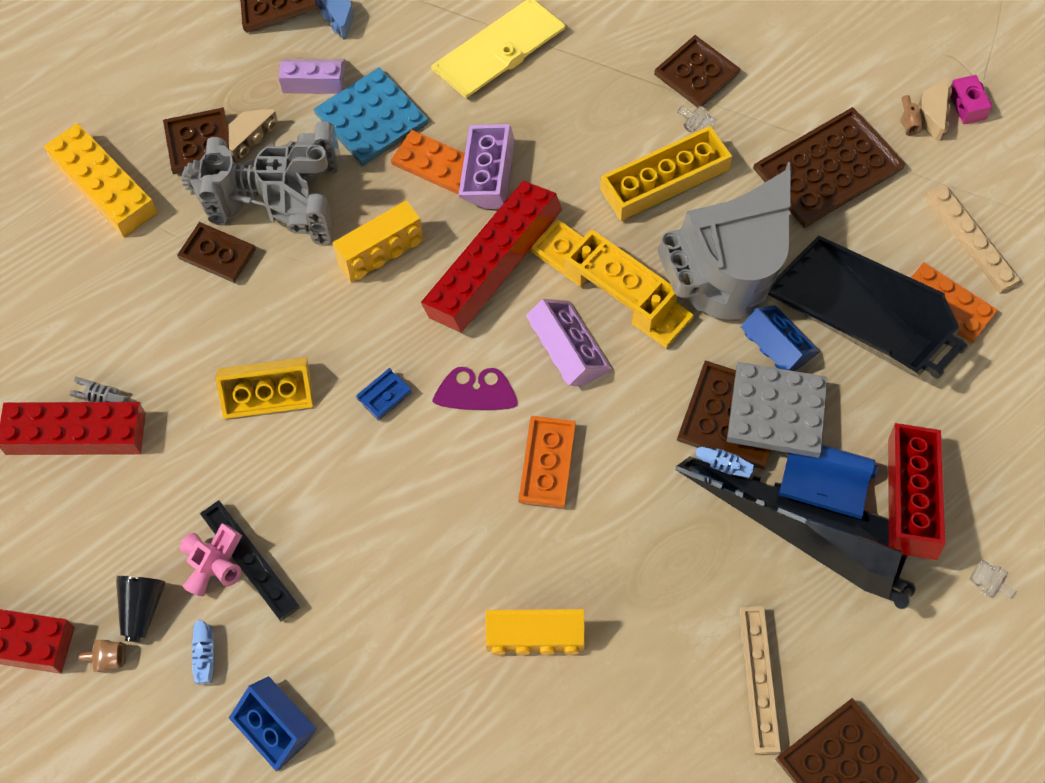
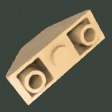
[918,78,952,141]
[229,109,278,163]

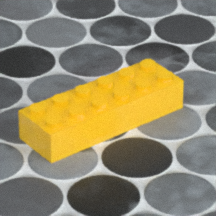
[43,123,157,237]
[600,126,732,221]

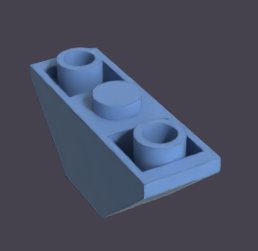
[317,0,354,40]

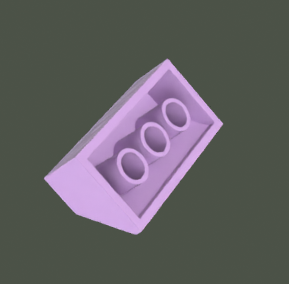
[459,124,515,209]
[526,299,612,386]

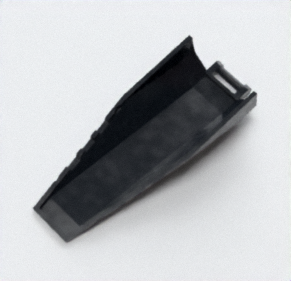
[675,456,916,609]

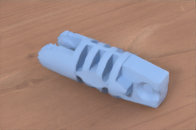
[695,447,754,478]
[192,620,214,685]

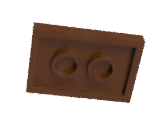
[177,222,256,283]

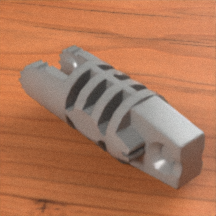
[70,377,129,402]

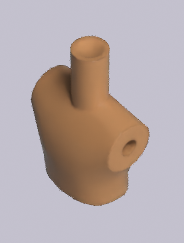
[900,95,922,136]
[78,640,125,672]

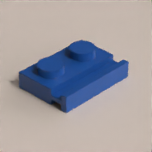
[356,368,412,421]

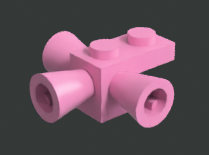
[180,523,242,597]

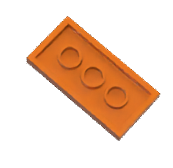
[391,129,465,195]
[911,262,998,344]
[518,416,576,509]

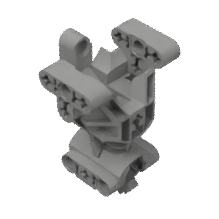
[182,121,340,245]

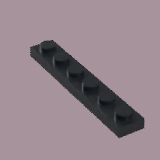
[200,500,300,622]

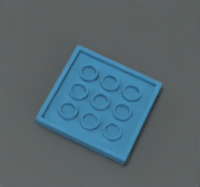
[314,67,428,166]

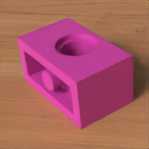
[950,75,992,124]

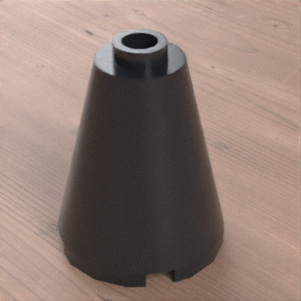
[116,576,165,642]

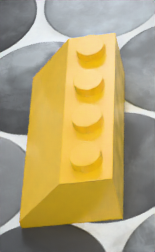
[215,357,313,419]
[485,609,584,655]

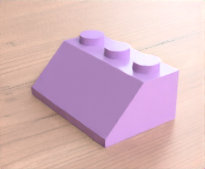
[279,58,346,94]

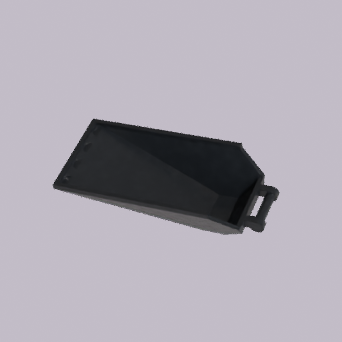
[768,236,968,379]

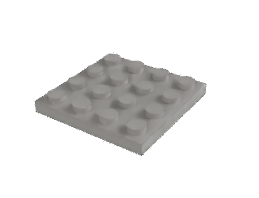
[727,362,827,458]

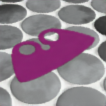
[432,367,518,410]

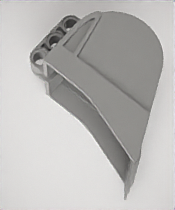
[658,162,791,319]

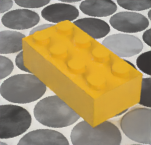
[332,200,423,283]

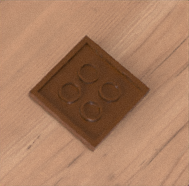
[654,35,740,109]
[163,107,235,174]

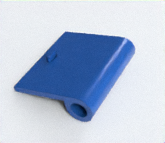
[779,444,878,519]

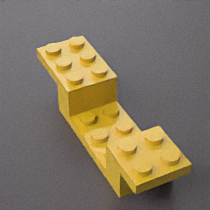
[531,219,694,349]

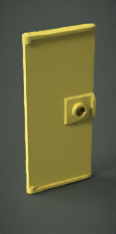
[431,0,565,99]

